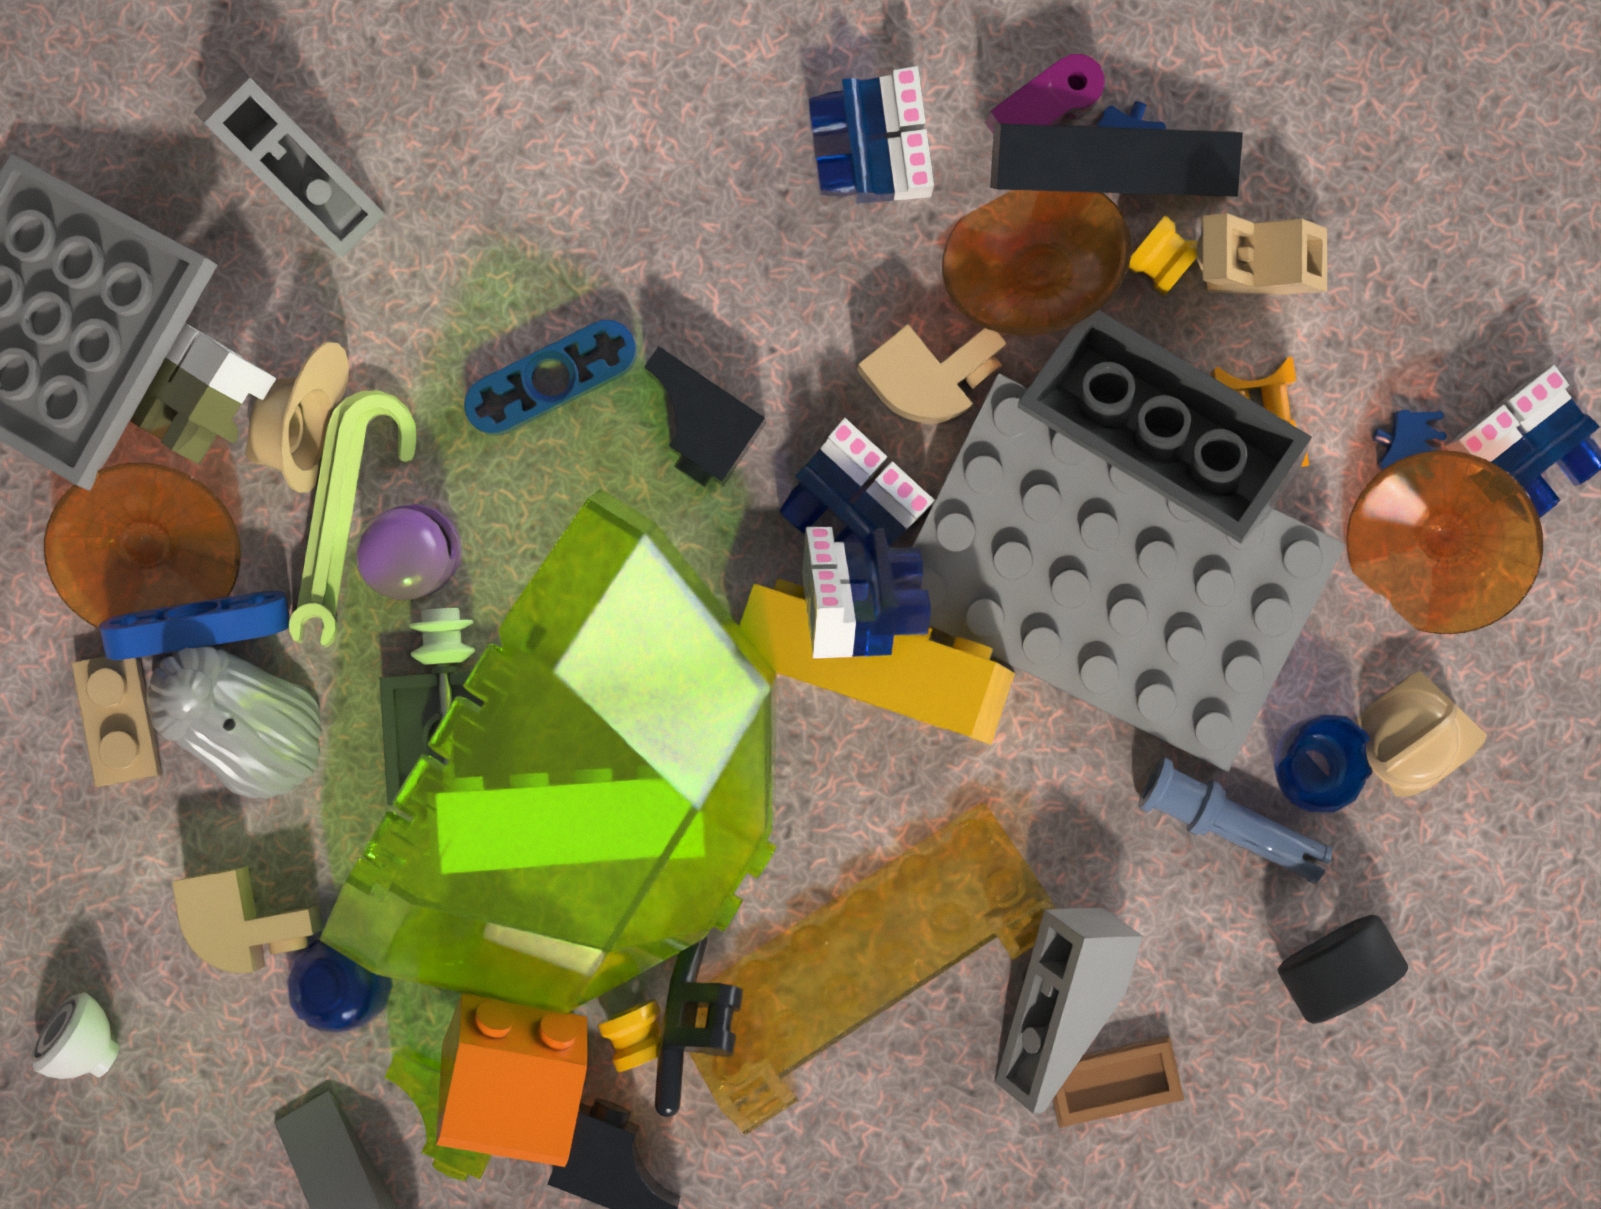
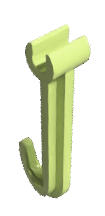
[289,390,416,647]

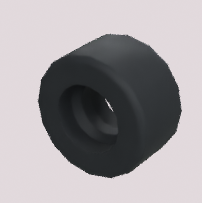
[1278,915,1408,1024]

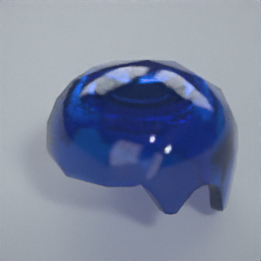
[1274,714,1373,813]
[286,936,393,1033]

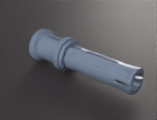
[1138,756,1333,884]

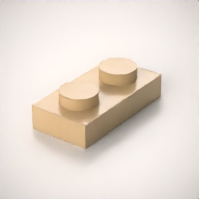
[71,656,162,788]

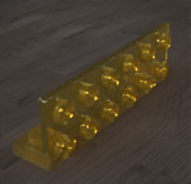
[688,803,1056,1135]

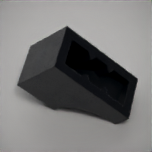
[644,346,766,488]
[548,1098,681,1209]

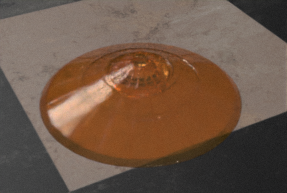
[942,190,1132,336]
[1346,450,1543,634]
[44,463,241,629]

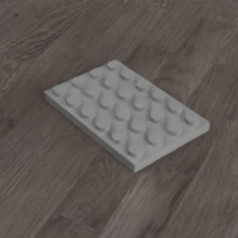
[885,373,1346,772]

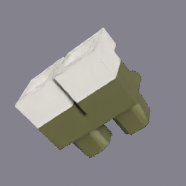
[130,323,276,464]

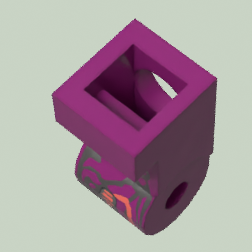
[985,54,1105,133]

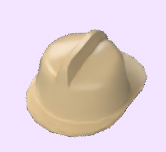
[246,342,349,493]
[1354,671,1487,797]

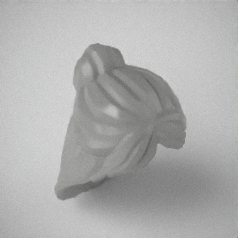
[146,644,322,799]

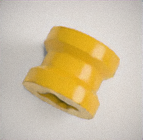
[1125,215,1198,297]
[597,999,662,1072]

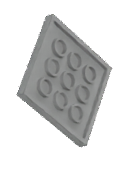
[0,153,218,491]

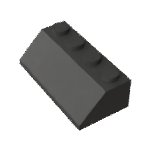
[1017,304,1312,544]

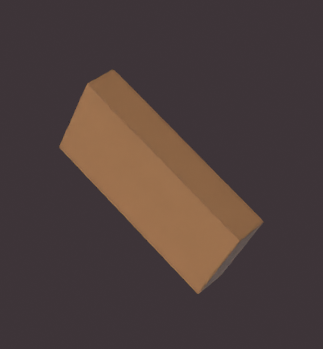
[1052,1035,1184,1128]

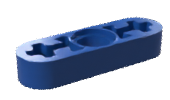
[464,320,637,436]
[99,591,290,660]

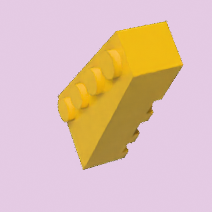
[729,578,1015,745]

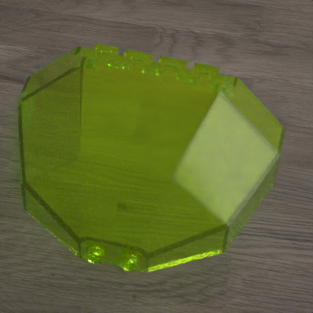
[319,489,777,1014]

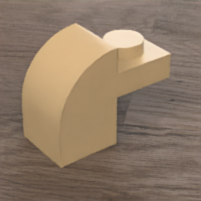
[1197,213,1327,295]
[857,324,1007,424]
[172,866,323,973]

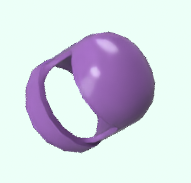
[355,504,462,601]

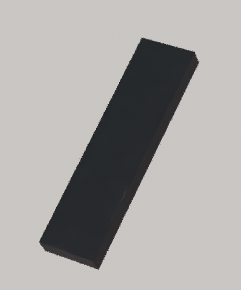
[990,123,1243,197]

